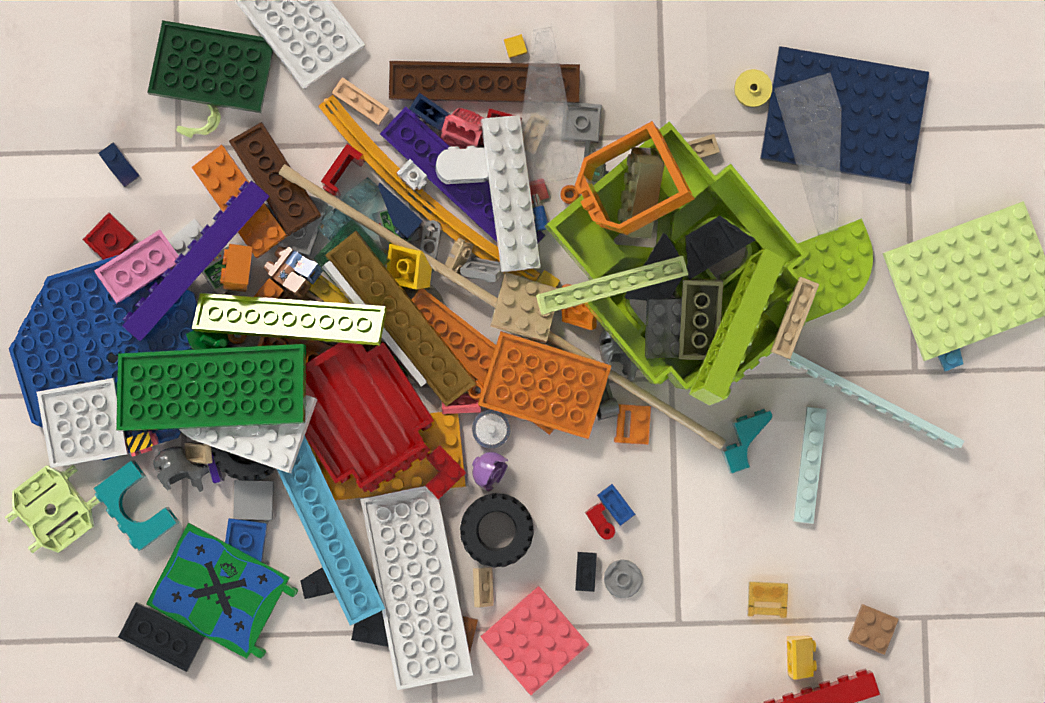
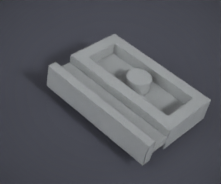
[460,257,504,282]

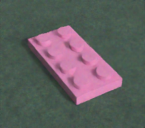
[94,230,178,304]

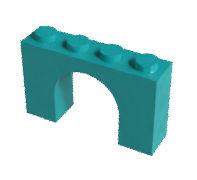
[93,460,180,551]

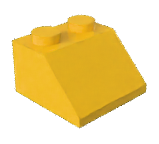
[387,244,432,289]
[786,636,817,680]

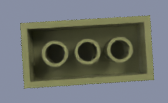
[618,147,665,238]

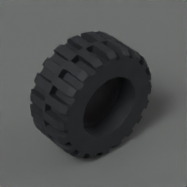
[211,446,276,481]
[460,493,534,568]

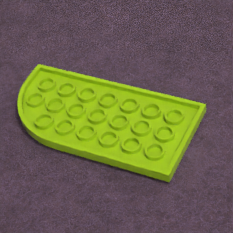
[719,218,873,323]

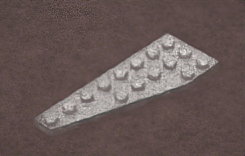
[521,26,580,186]
[775,73,841,236]

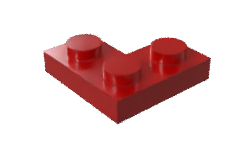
[425,445,466,500]

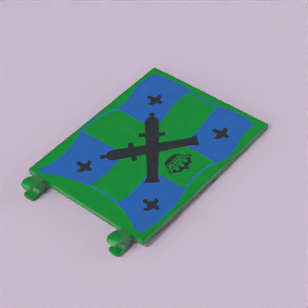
[146,523,298,659]

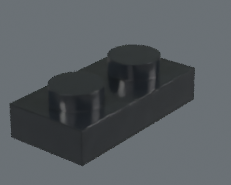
[575,551,597,592]

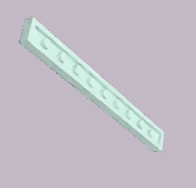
[786,352,964,449]

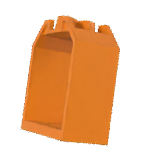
[575,121,695,235]

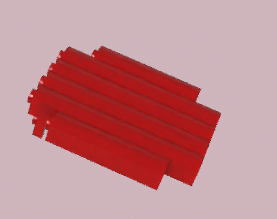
[305,342,434,493]

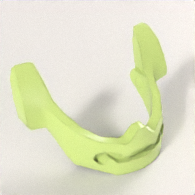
[176,104,221,138]

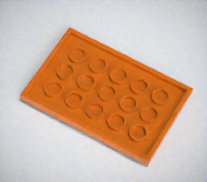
[478,331,612,439]

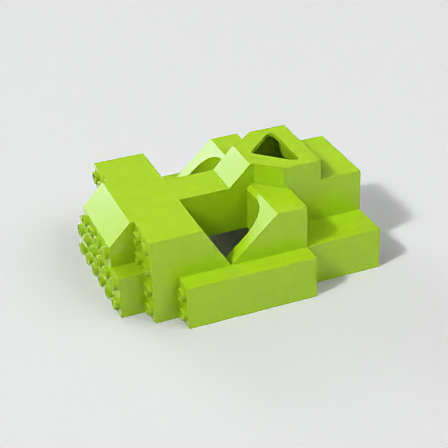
[545,121,808,390]

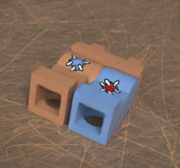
[263,246,323,300]

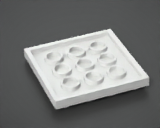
[37,378,128,468]

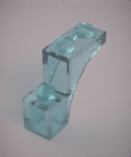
[317,177,380,241]

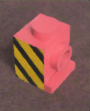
[126,430,159,457]

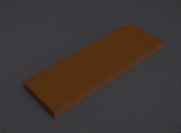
[229,122,321,236]

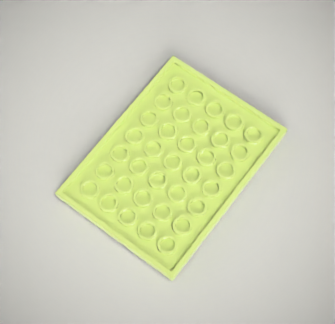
[882,201,1045,361]

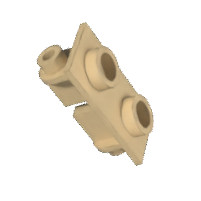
[445,238,474,275]

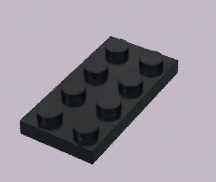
[118,602,205,672]

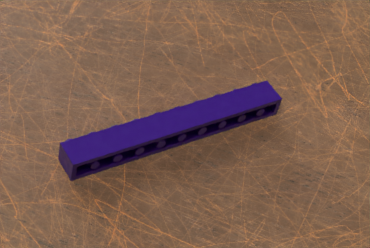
[122,180,269,341]

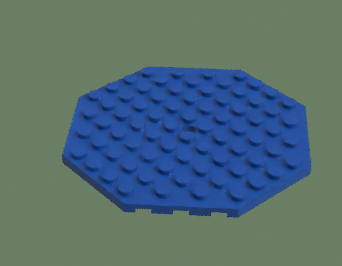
[9,255,197,461]

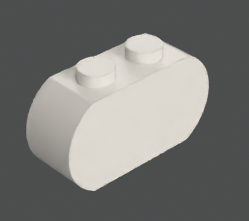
[436,145,489,184]

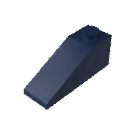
[378,183,424,240]

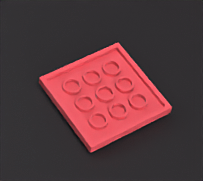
[480,586,589,695]

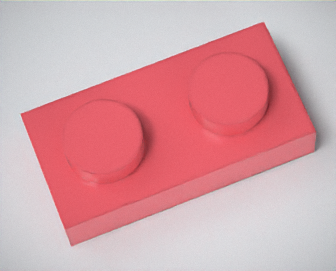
[442,393,481,414]

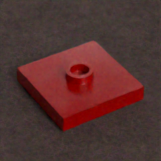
[82,212,137,260]

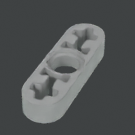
[420,220,442,274]

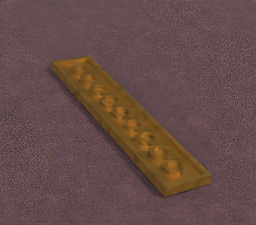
[325,231,477,406]

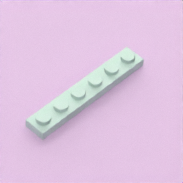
[793,407,827,524]

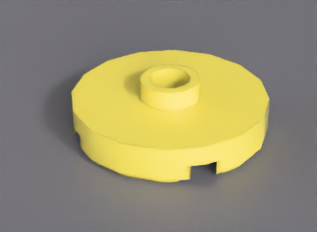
[734,69,772,107]

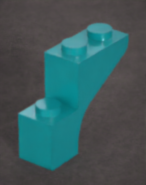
[722,408,772,474]

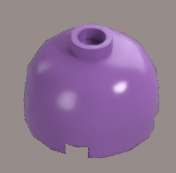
[472,452,508,492]

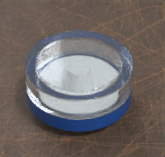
[472,410,511,448]

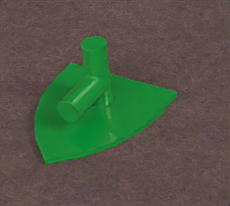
[186,330,229,350]

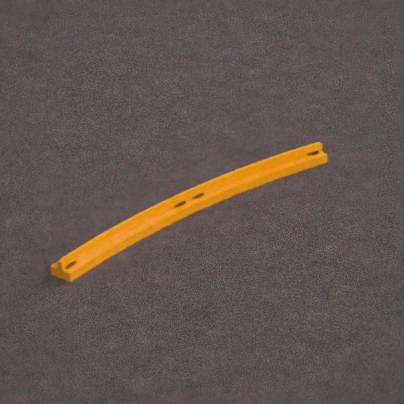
[318,95,541,281]

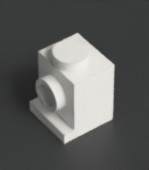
[397,159,427,191]

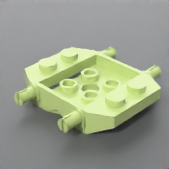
[5,465,100,553]

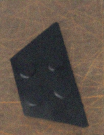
[685,216,755,279]
[623,233,688,301]

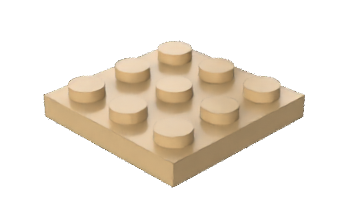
[490,272,558,343]

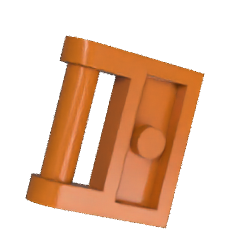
[614,404,651,445]

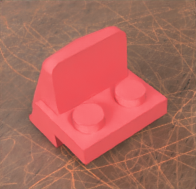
[441,108,484,149]

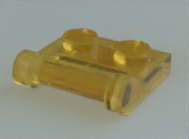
[747,581,788,618]

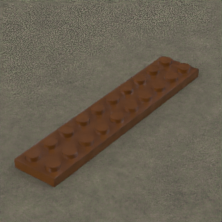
[389,61,580,103]

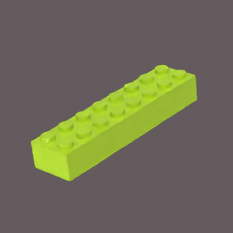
[689,248,785,406]

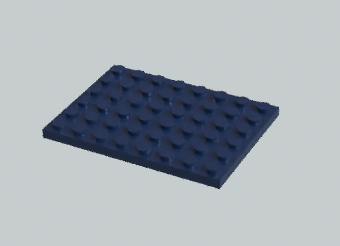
[760,46,929,185]

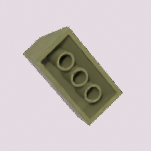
[679,279,723,360]

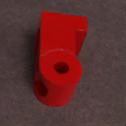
[585,502,615,540]

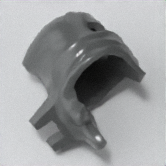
[599,330,638,381]
[153,446,209,492]

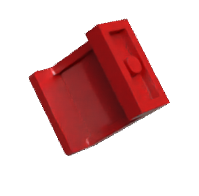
[321,144,365,198]

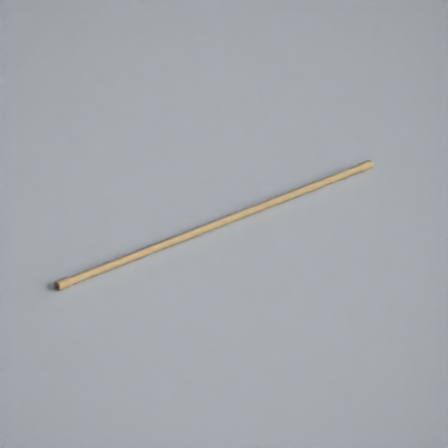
[279,164,726,449]

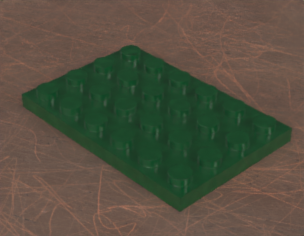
[147,20,273,113]

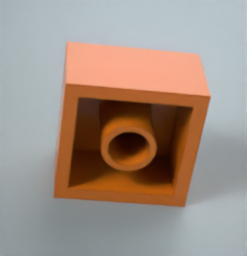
[220,244,253,292]

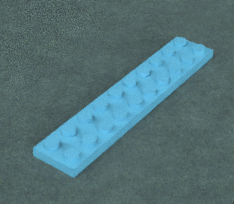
[277,435,385,626]

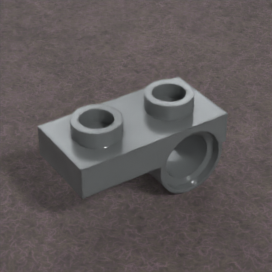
[597,379,619,421]

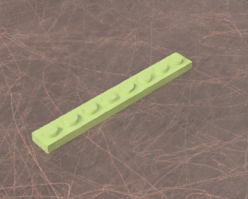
[536,256,689,315]

